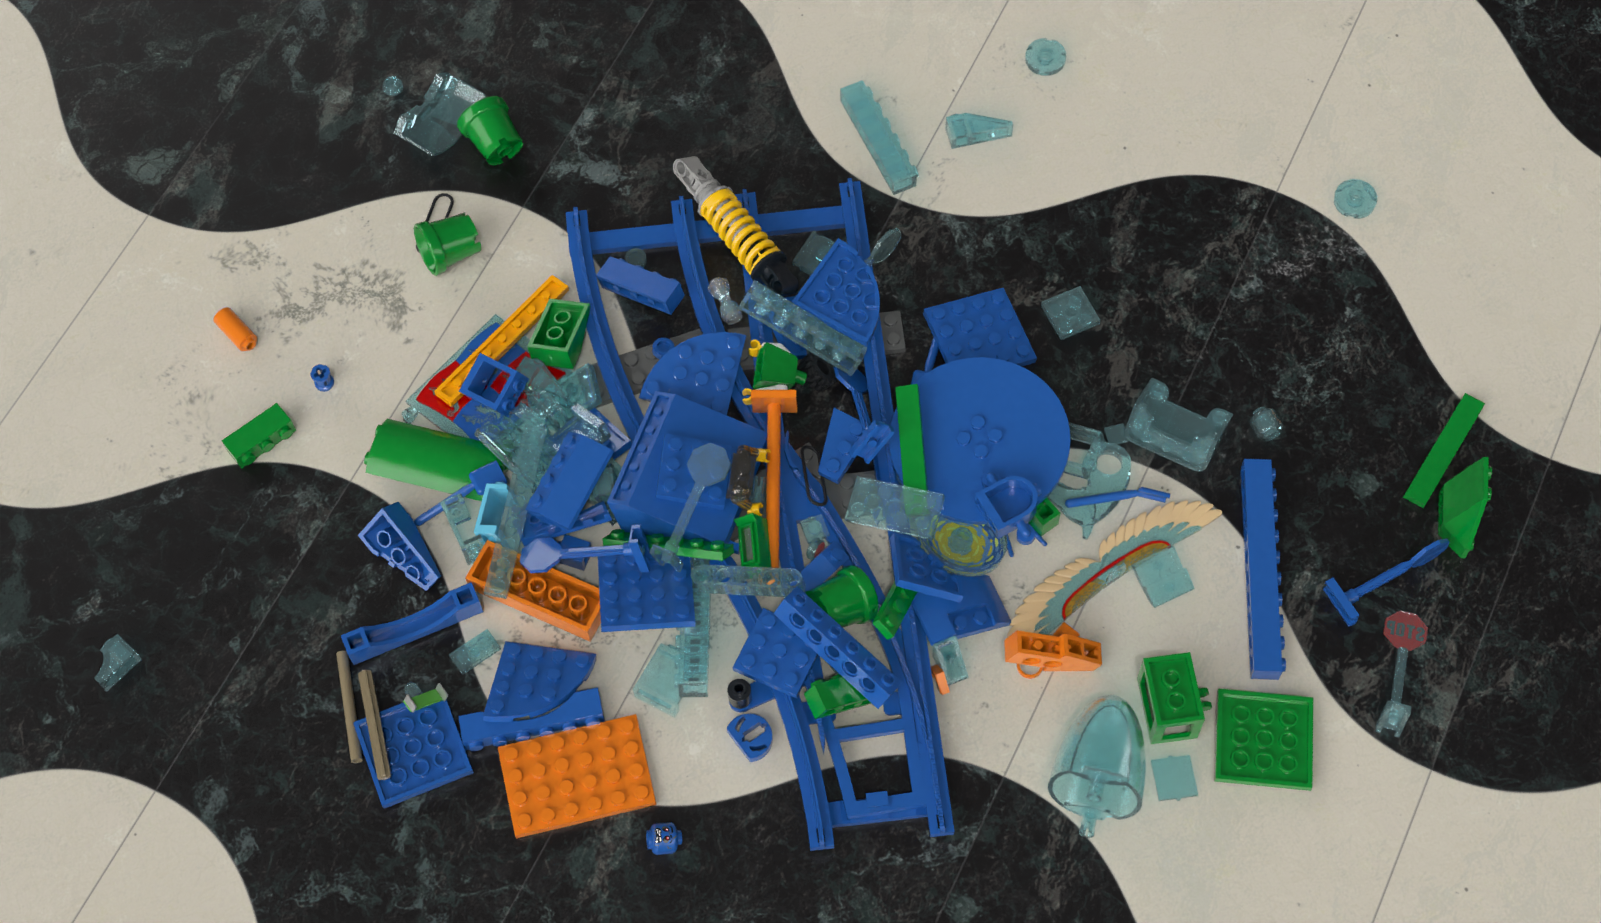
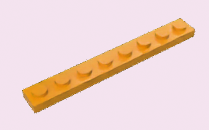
[434,275,569,407]

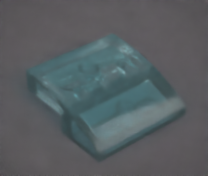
[1131,546,1195,608]

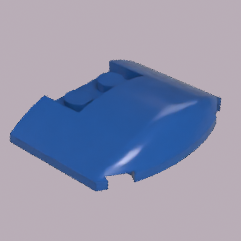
[911,572,1011,646]

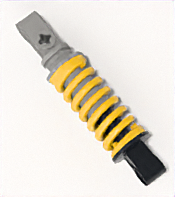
[673,156,799,297]

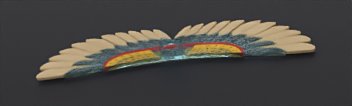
[1007,500,1222,638]

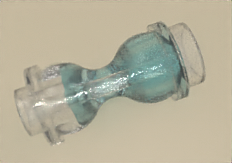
[708,277,743,325]

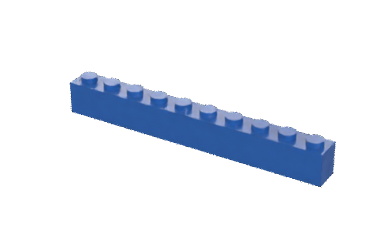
[1241,459,1286,680]

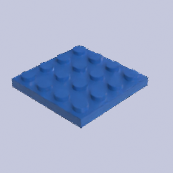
[923,287,1037,367]
[598,553,695,632]
[353,699,474,809]

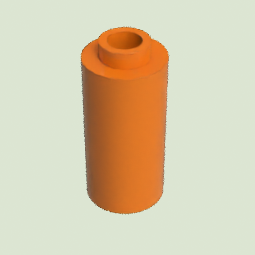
[213,307,257,351]

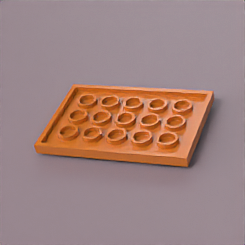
[498,714,657,839]

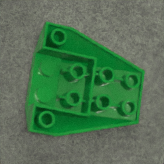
[1438,457,1492,558]

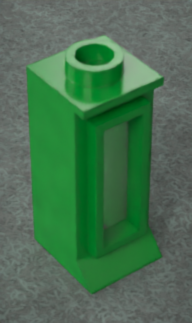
[734,513,772,578]

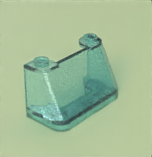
[1125,378,1233,472]

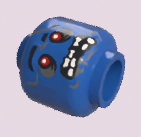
[646,822,682,855]

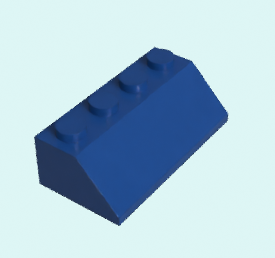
[525,432,614,530]

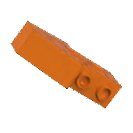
[1004,630,1102,672]

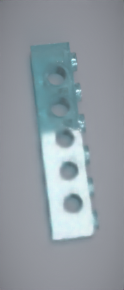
[738,280,867,376]

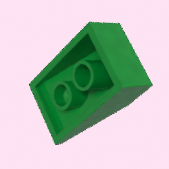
[527,299,591,369]

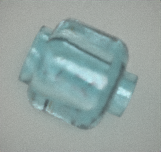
[1250,407,1283,441]

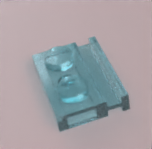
[792,231,835,276]

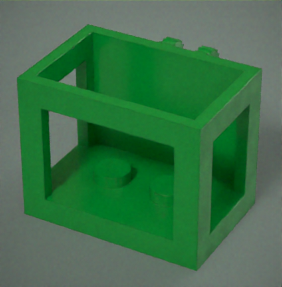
[1137,652,1212,744]

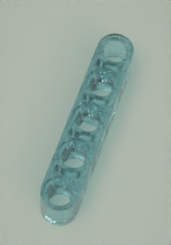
[691,565,806,597]

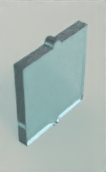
[1151,755,1198,801]

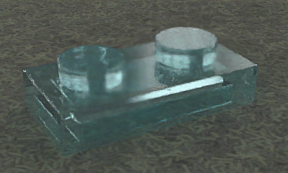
[449,629,501,675]

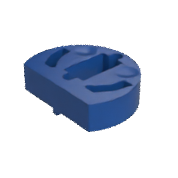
[727,714,773,762]

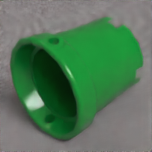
[457,96,523,165]
[413,212,481,276]
[805,565,879,627]

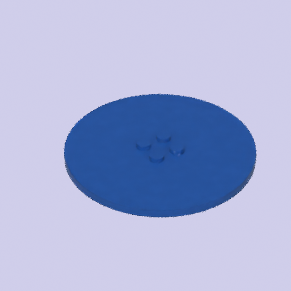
[889,357,1071,525]

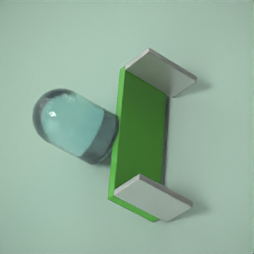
[403,682,448,713]

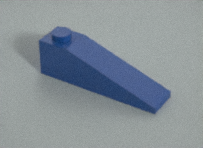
[358,502,441,591]

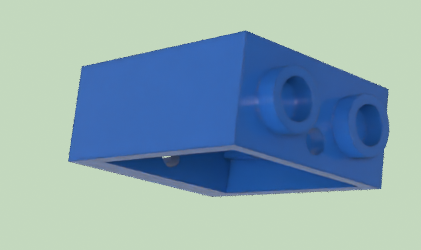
[459,353,529,417]

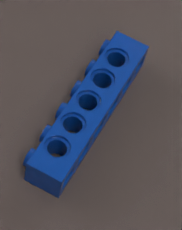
[773,586,902,709]

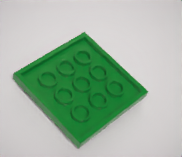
[1214,689,1314,791]

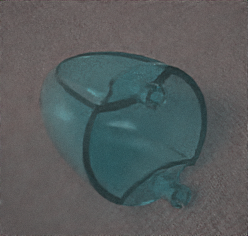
[1048,695,1146,838]

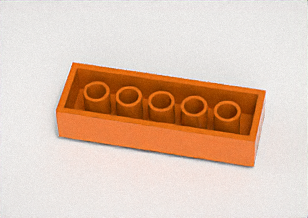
[465,540,601,642]

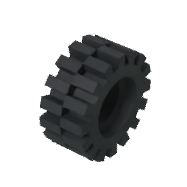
[799,348,838,391]

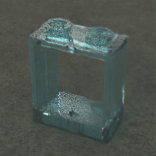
[1064,422,1106,480]

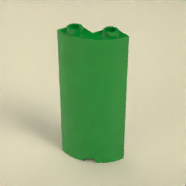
[364,418,512,501]

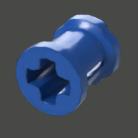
[310,364,334,392]

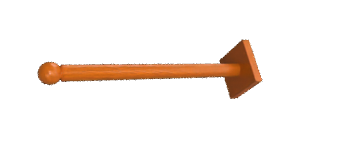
[751,390,797,589]

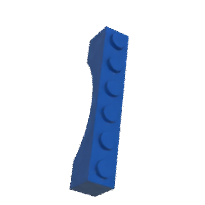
[341,582,483,665]
[458,688,605,751]

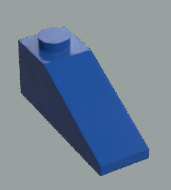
[781,540,850,595]

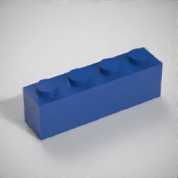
[596,256,685,315]

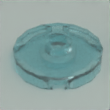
[1025,38,1066,76]
[1334,179,1377,219]

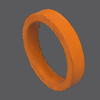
[1017,664,1043,679]

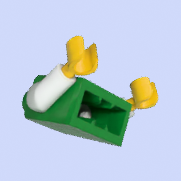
[742,339,807,405]

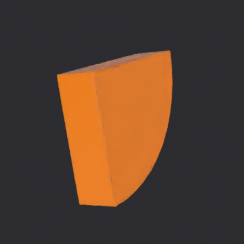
[931,664,950,695]

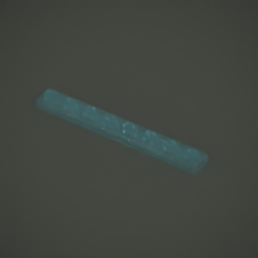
[484,425,547,599]

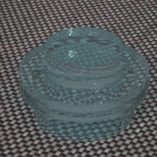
[382,76,403,96]

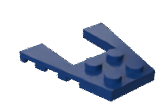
[511,501,612,546]

